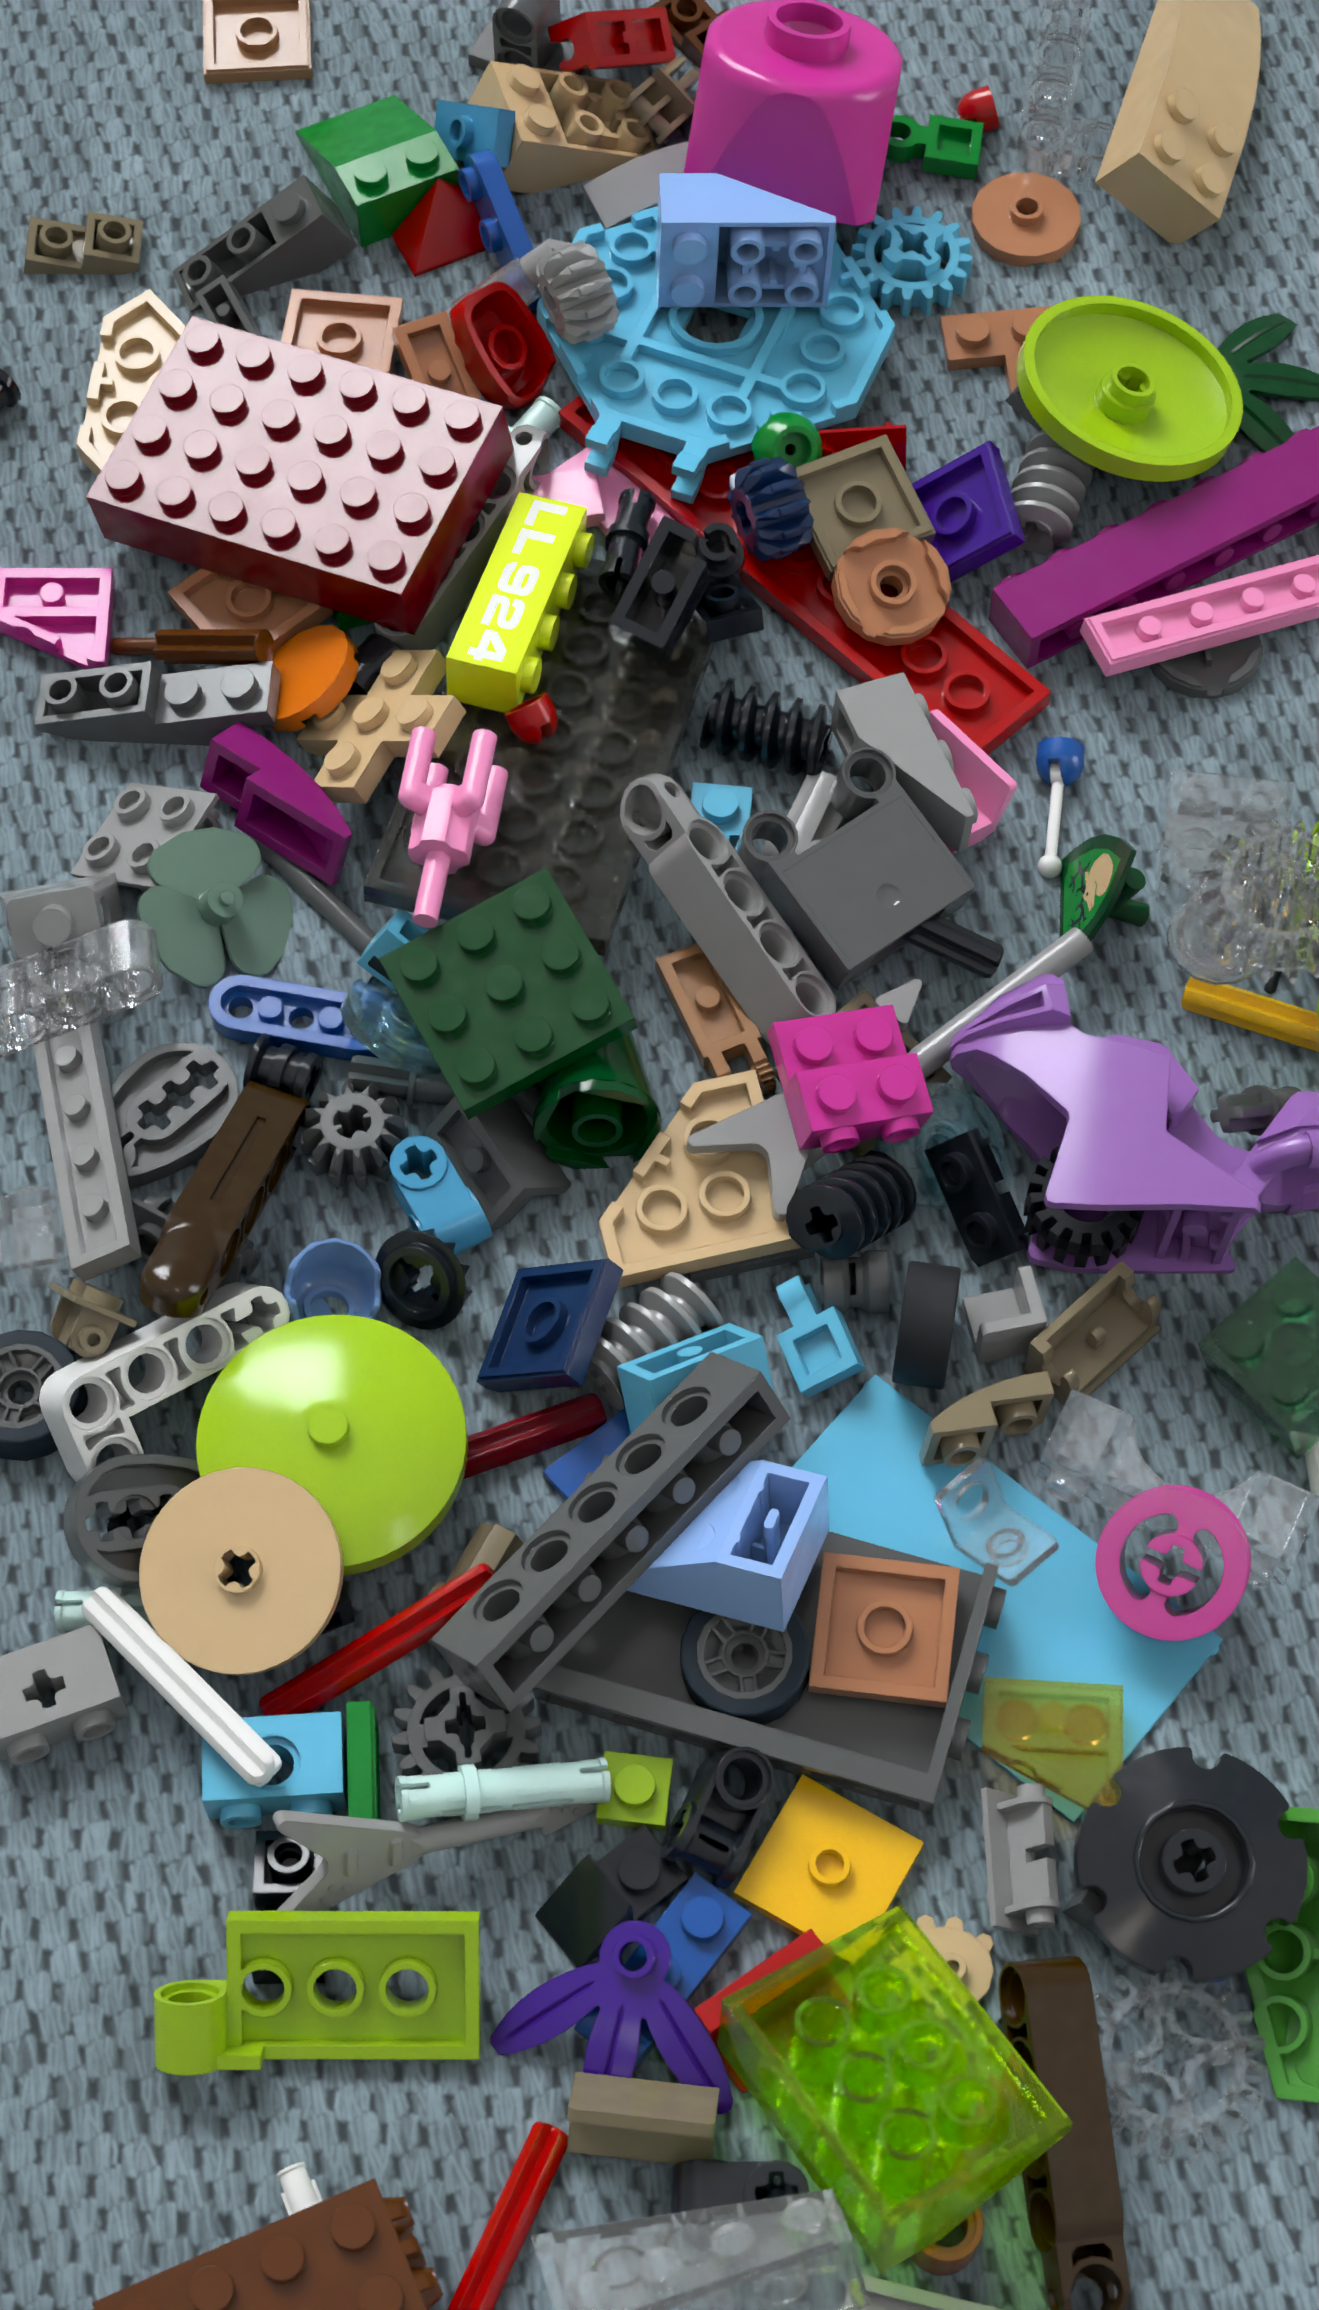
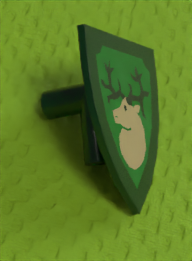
[1059,834,1150,942]

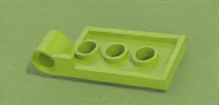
[153,1911,481,2076]

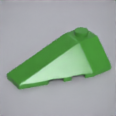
[1245,1807,1319,2103]

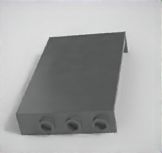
[532,1454,1007,1815]

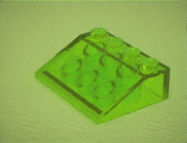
[717,1905,1073,2273]

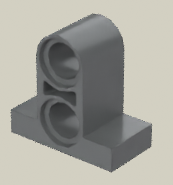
[468,0,584,75]

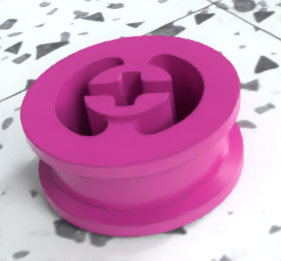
[1095,1485,1251,1641]

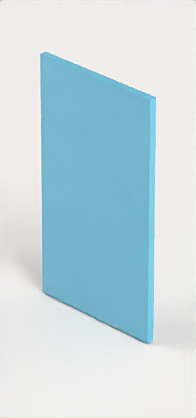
[793,1374,1223,1824]

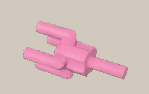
[398,726,508,928]

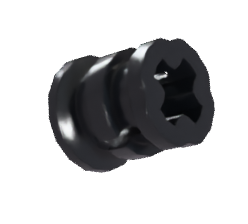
[243,1033,323,1101]

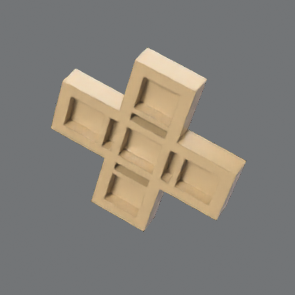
[296,650,467,804]

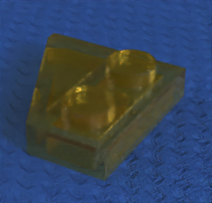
[981,1677,1123,1810]

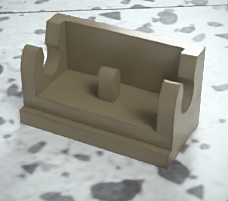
[1024,1260,1161,1412]

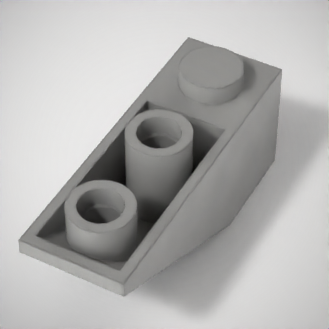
[831,672,978,852]

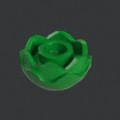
[752,412,823,468]

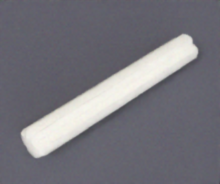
[82,1586,281,1787]

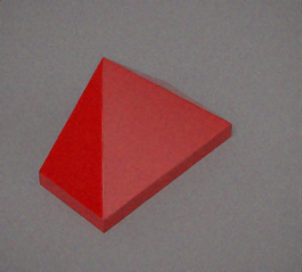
[392,179,486,277]

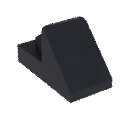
[535,1825,688,1968]

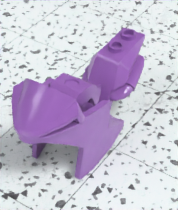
[949,973,1319,1274]

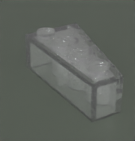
[531,2189,869,2310]

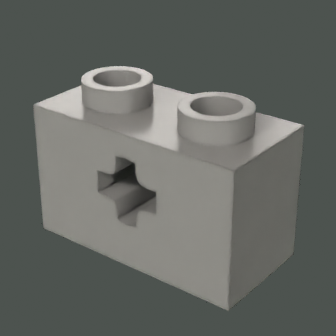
[0,1624,129,1765]

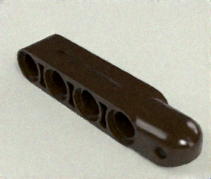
[139,1081,311,1318]
[998,1955,1131,2310]

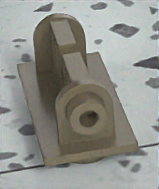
[48,1278,138,1358]

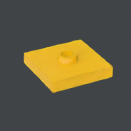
[733,1774,924,1967]

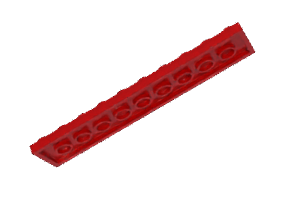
[558,395,1051,755]

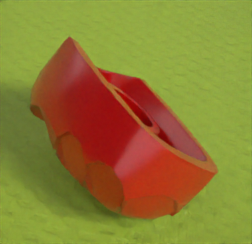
[449,282,557,411]

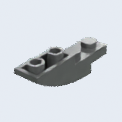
[34,661,281,746]

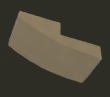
[23,211,143,275]
[919,1371,1054,1467]

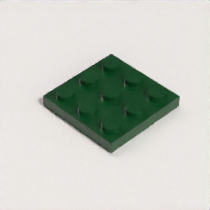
[379,867,638,1120]

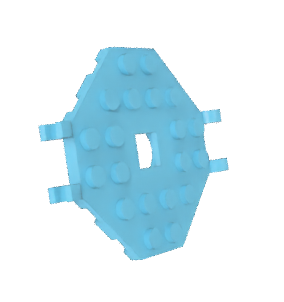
[537,206,895,504]

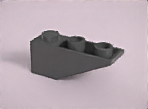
[172,175,357,312]

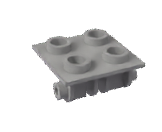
[70,782,220,900]

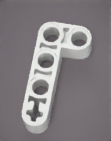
[39,1282,290,1482]

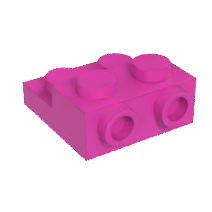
[767,1004,934,1153]

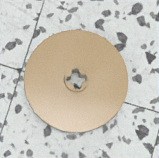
[139,1467,344,1676]

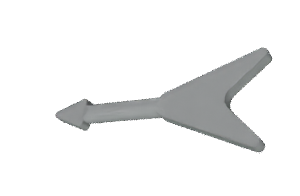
[686,979,922,1222]
[272,1803,595,1911]

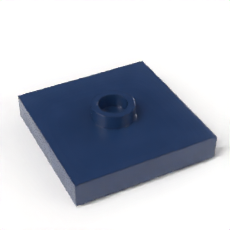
[477,1258,624,1392]

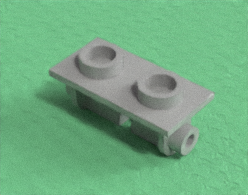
[981,1783,1061,1937]

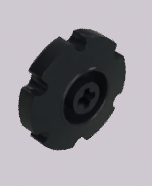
[1073,1747,1308,1983]

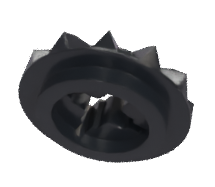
[375,1227,473,1330]

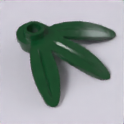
[1218,314,1319,453]

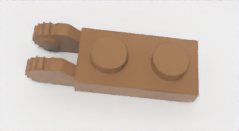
[655,944,777,1095]

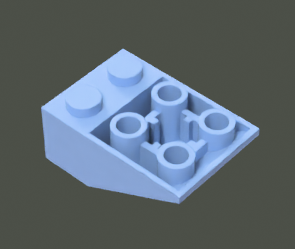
[656,173,836,307]
[627,1460,829,1632]

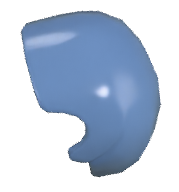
[283,1238,382,1322]

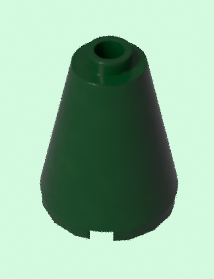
[533,1031,661,1169]

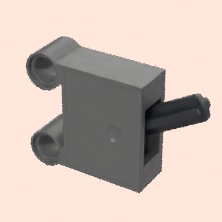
[734,747,1004,990]

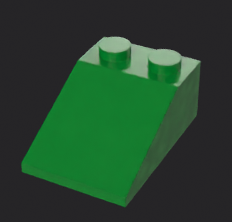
[296,95,460,248]

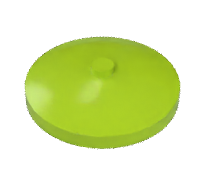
[1016,295,1243,482]
[196,1314,468,1576]

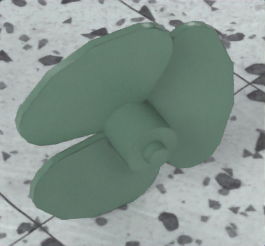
[137,827,293,989]

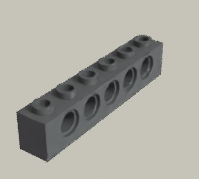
[430,1351,791,1712]

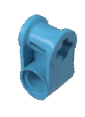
[390,1136,493,1256]

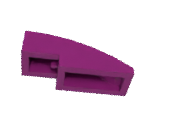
[200,721,353,886]

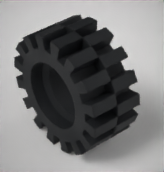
[1023,1145,1144,1268]

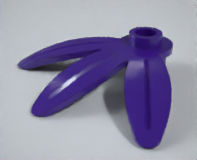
[490,1920,733,2115]

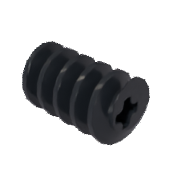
[699,677,833,776]
[786,1150,917,1260]

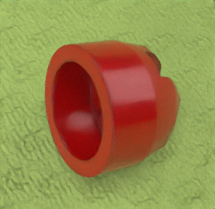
[957,85,1000,133]
[504,693,558,745]

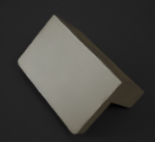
[567,2072,719,2164]

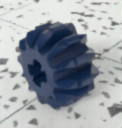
[727,456,814,562]

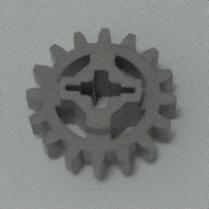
[391,1667,542,1776]

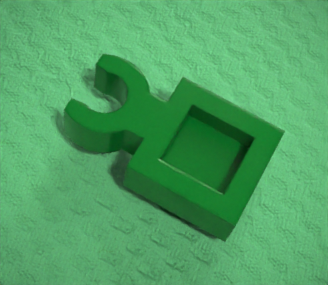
[886,115,984,180]

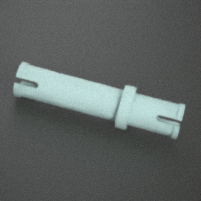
[395,1757,611,1822]

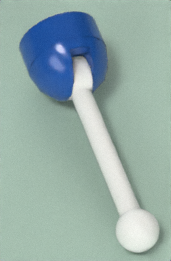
[1036,737,1085,878]

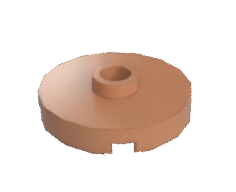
[971,172,1081,267]
[831,528,951,646]

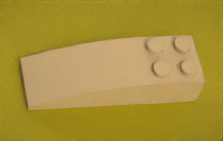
[1095,0,1261,245]

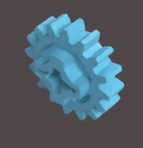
[851,206,973,317]

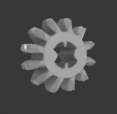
[535,240,619,345]

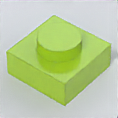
[596,1751,673,1831]

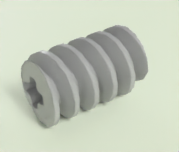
[1011,430,1096,555]
[587,1272,724,1410]

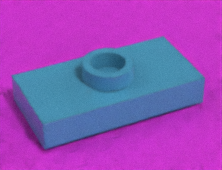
[434,99,516,168]

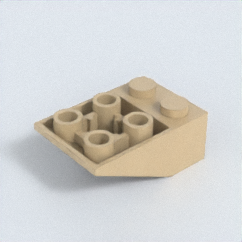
[467,61,658,194]

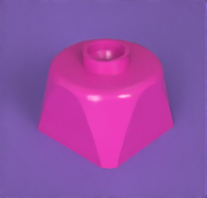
[684,0,903,226]

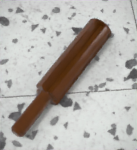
[110,629,274,665]

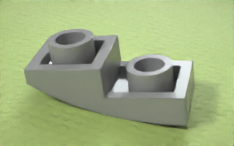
[583,141,688,229]

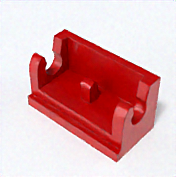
[547,6,676,72]

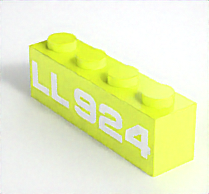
[446,492,594,713]

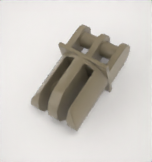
[622,56,700,145]

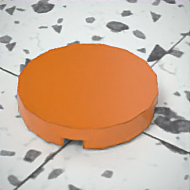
[269,625,359,732]

